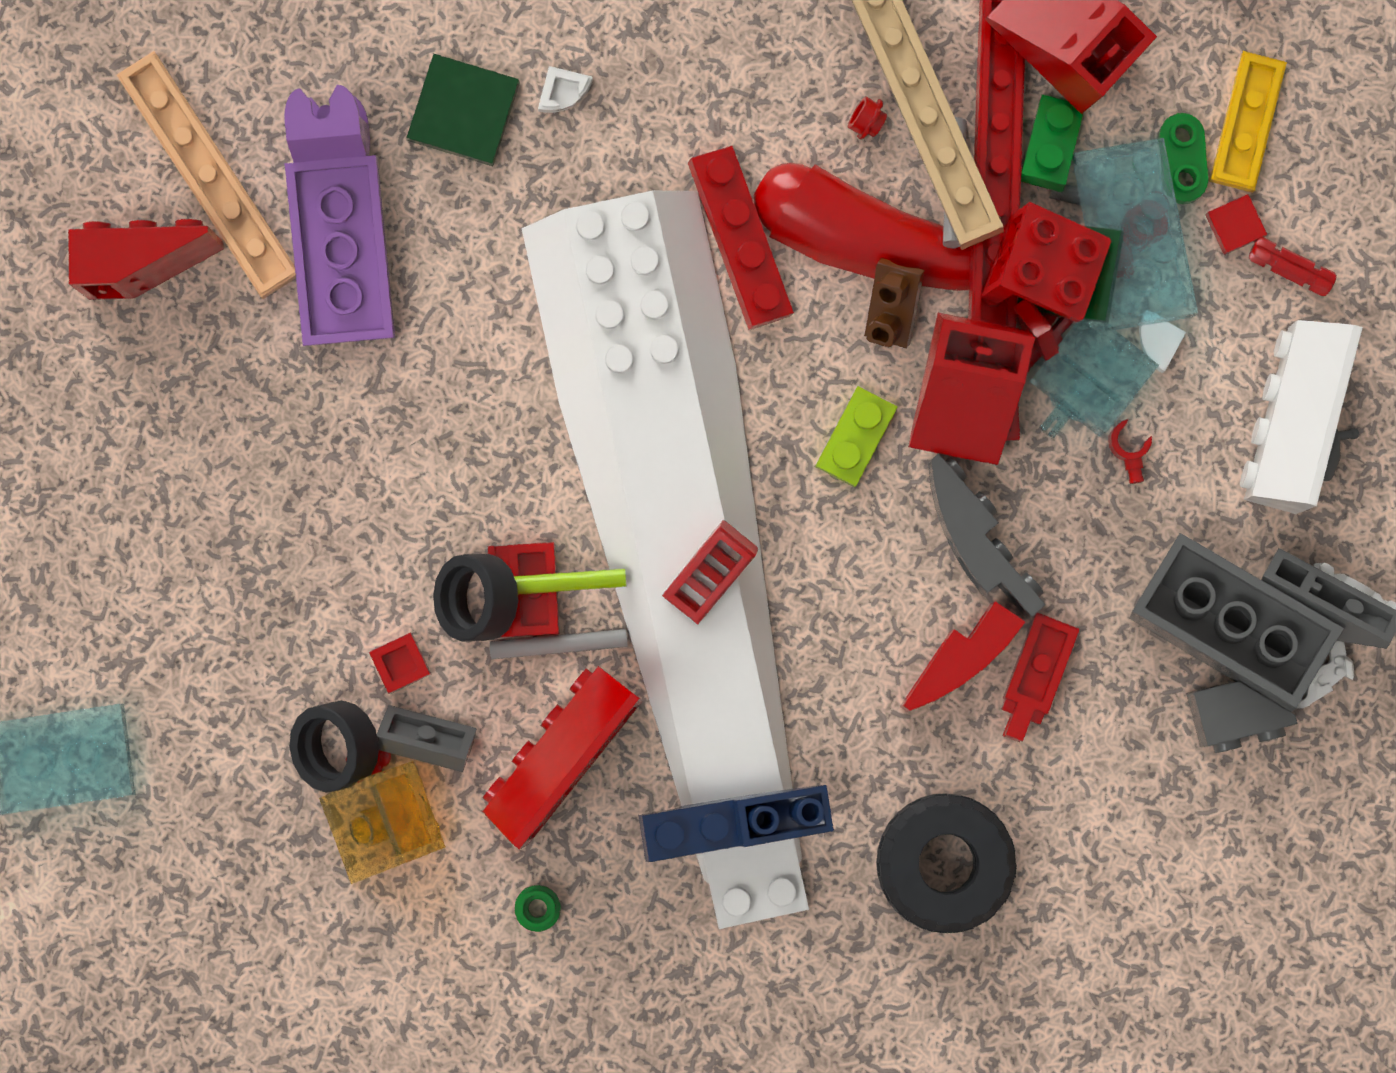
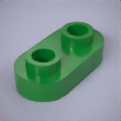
[1158,113,1208,204]

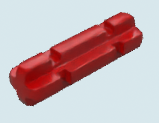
[1249,237,1337,296]

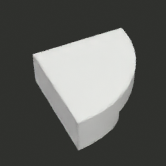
[538,66,593,113]
[1139,311,1186,373]

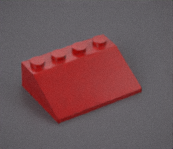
[482,666,643,850]

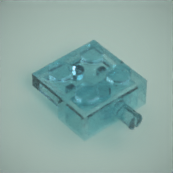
[1029,320,1159,439]

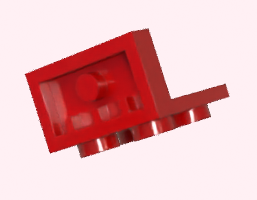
[981,202,1111,322]

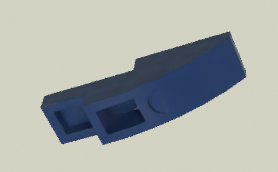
[638,785,834,862]

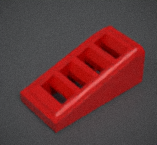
[662,520,758,625]

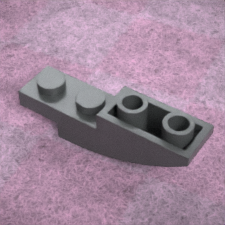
[928,453,1046,619]

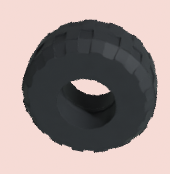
[876,793,1017,934]

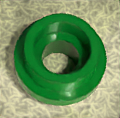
[515,885,561,932]

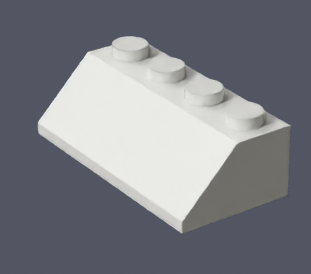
[1240,320,1363,514]

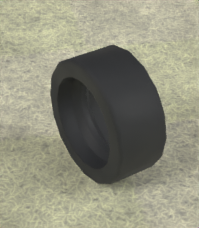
[433,554,519,642]
[289,700,379,793]

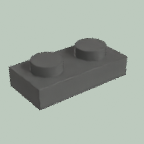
[377,705,477,772]

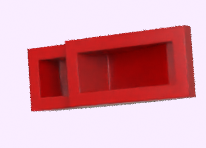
[900,601,1025,712]

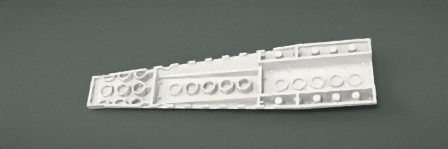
[522,190,809,929]

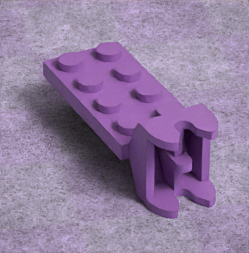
[284,85,395,346]

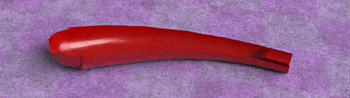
[754,163,1134,291]

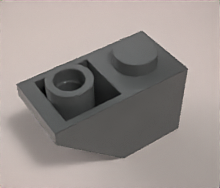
[1186,681,1298,753]

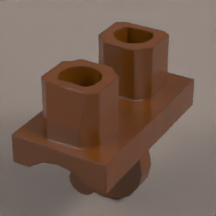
[864,258,925,349]

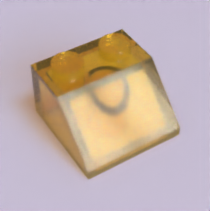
[319,761,446,884]

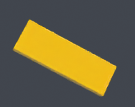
[1209,51,1287,193]

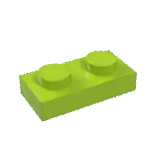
[815,386,898,488]

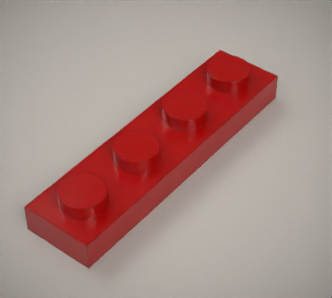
[688,145,794,330]

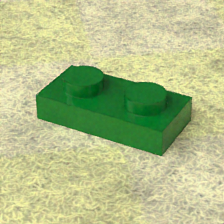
[1021,94,1083,193]

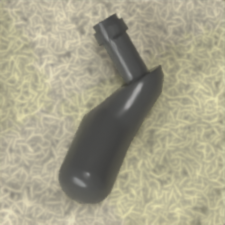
[1323,428,1359,481]

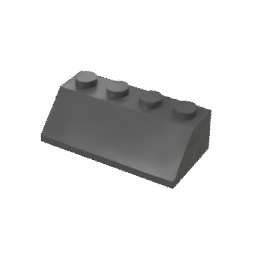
[1129,533,1344,712]

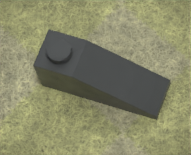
[1261,548,1396,649]

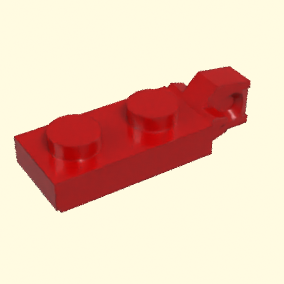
[1001,612,1080,743]

